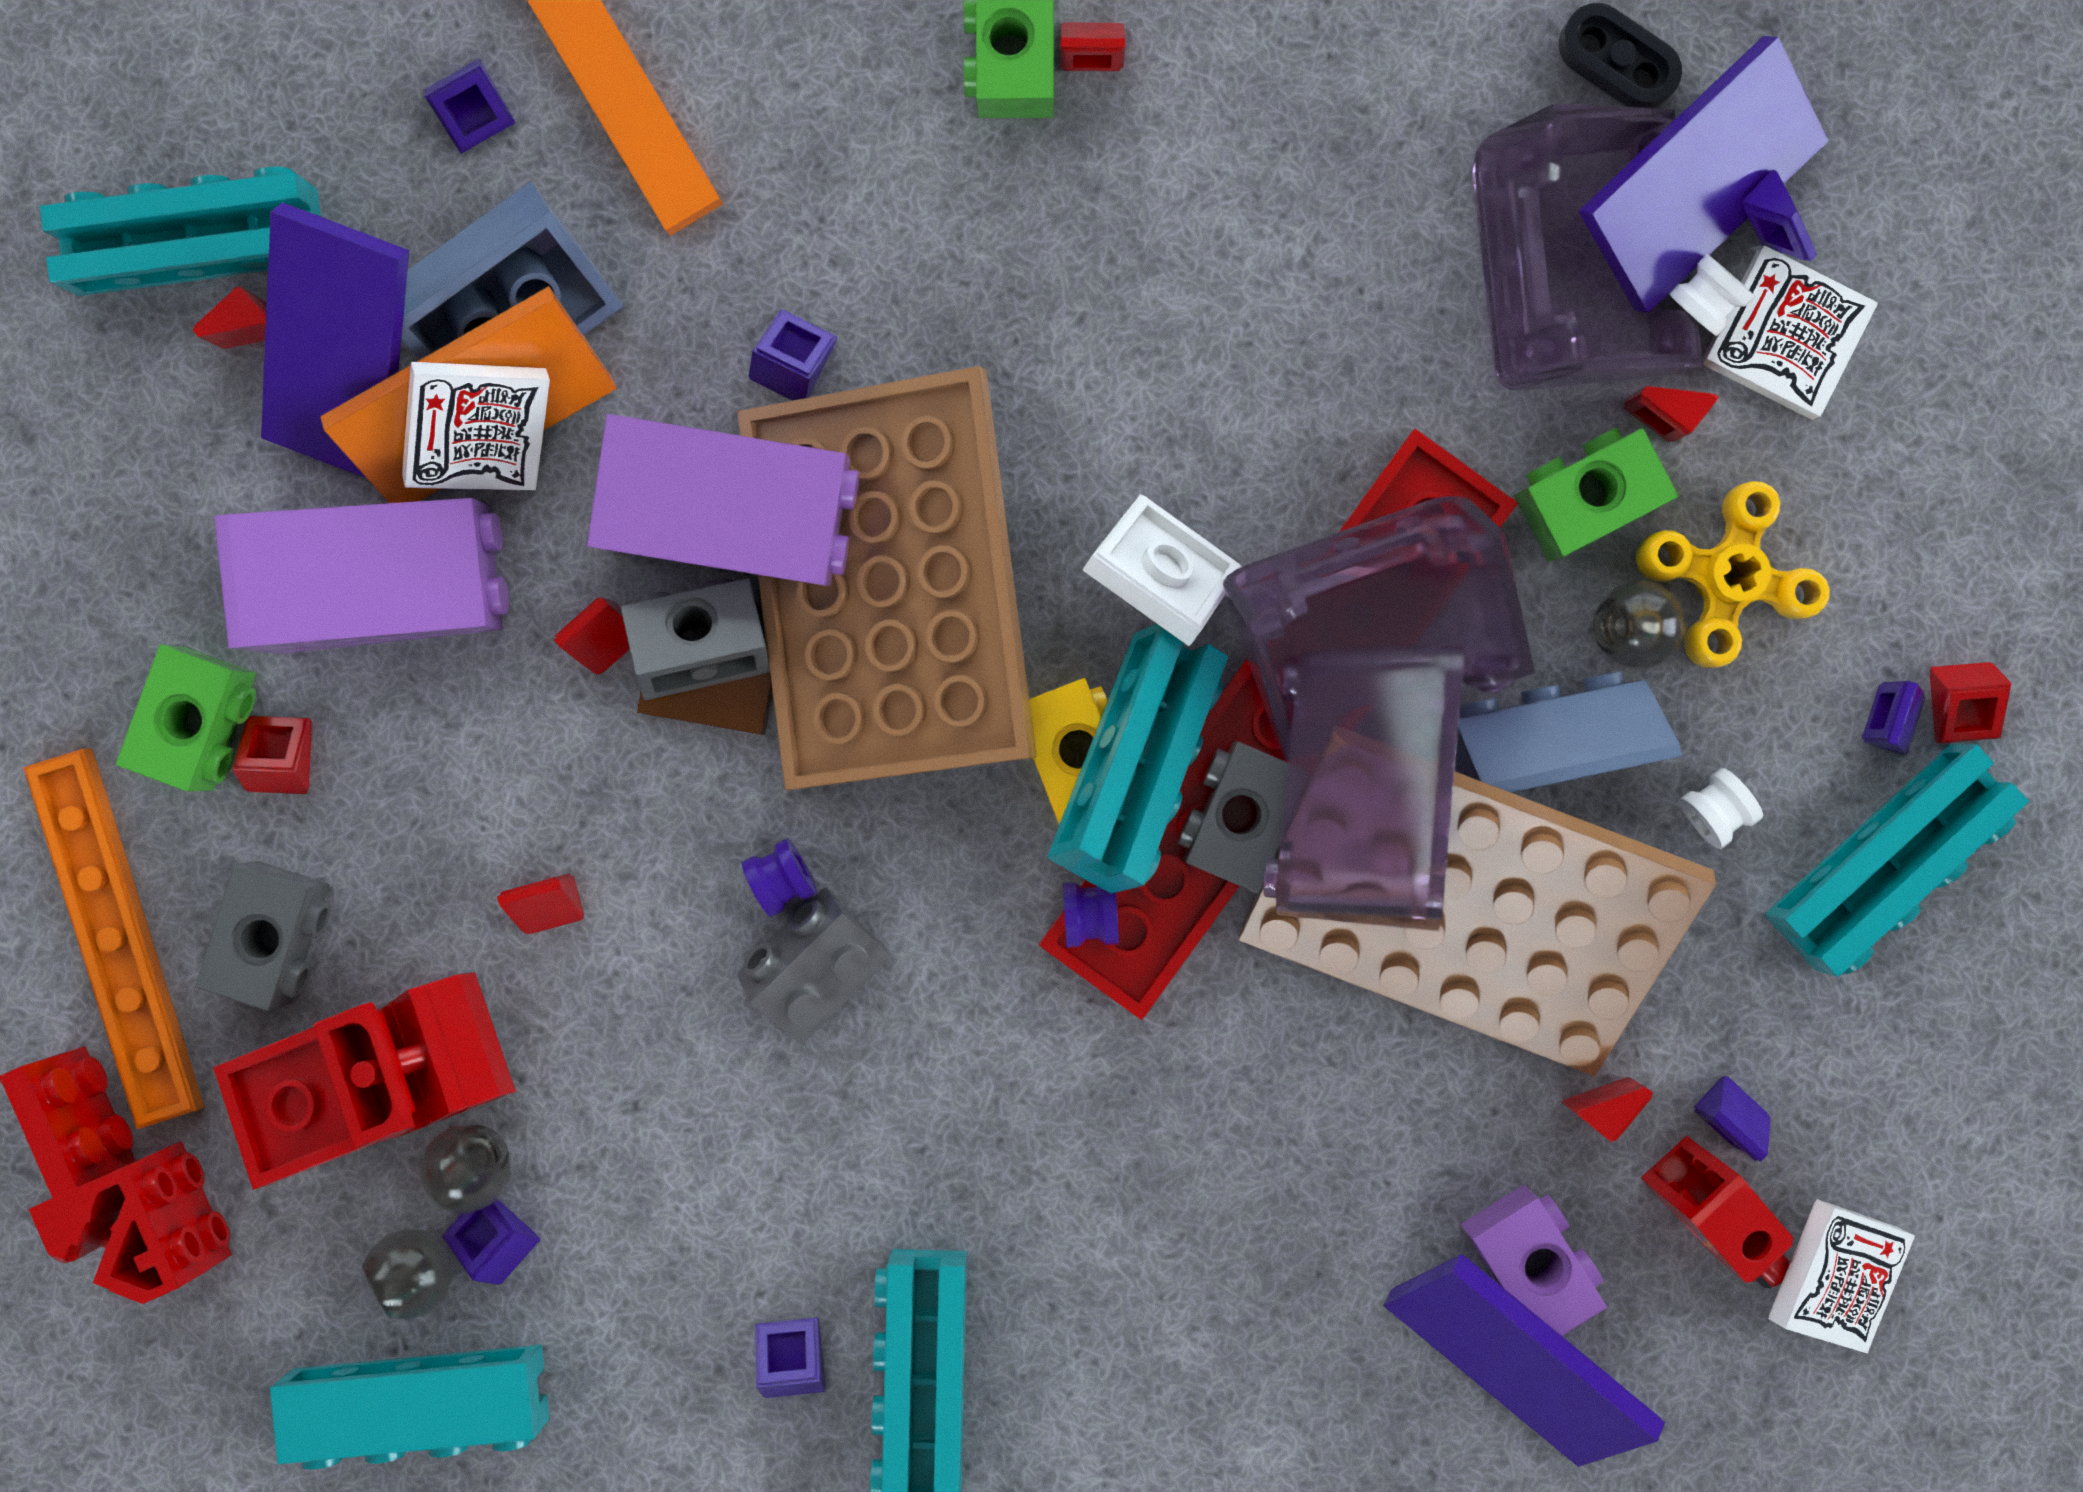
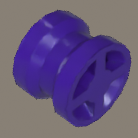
[741,838,817,917]
[1062,882,1119,947]

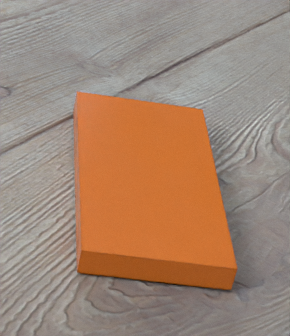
[320,286,617,503]

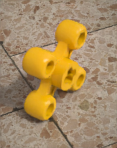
[1635,481,1830,668]

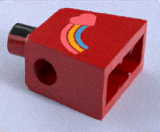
[1641,1135,1794,1288]

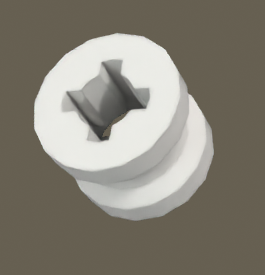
[1670,254,1755,336]
[1679,768,1763,849]

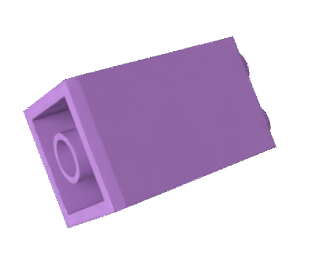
[587,414,859,587]
[214,498,510,654]

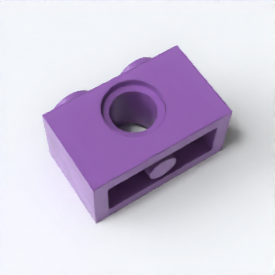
[1460,1184,1608,1336]

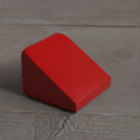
[1060,22,1125,71]
[192,286,267,349]
[1623,386,1719,443]
[554,597,630,675]
[1930,662,2012,743]
[232,716,312,794]
[497,873,584,934]
[1561,1077,1653,1143]

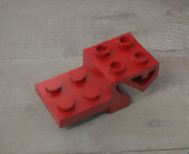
[213,972,516,1190]
[0,1046,232,1304]

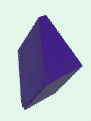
[424,59,516,154]
[1742,170,1817,262]
[748,309,837,401]
[1862,681,1925,755]
[1694,1076,1770,1162]
[442,1189,540,1285]
[755,1317,826,1398]

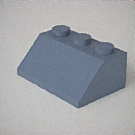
[401,181,623,360]
[1443,671,1682,793]

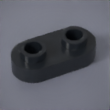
[1559,3,1682,111]

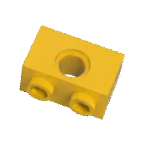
[1029,678,1108,825]

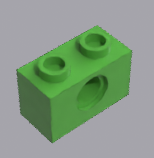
[963,0,1054,118]
[1514,427,1679,562]
[115,644,256,792]

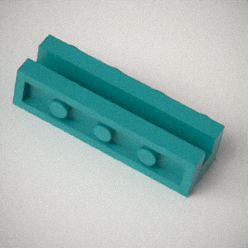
[39,166,321,296]
[1047,623,1229,894]
[1763,744,2030,977]
[870,1249,967,1492]
[270,1344,549,1470]

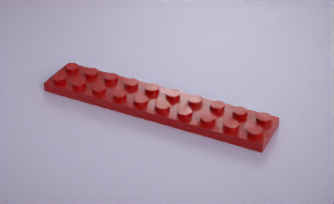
[1038,428,1518,1021]

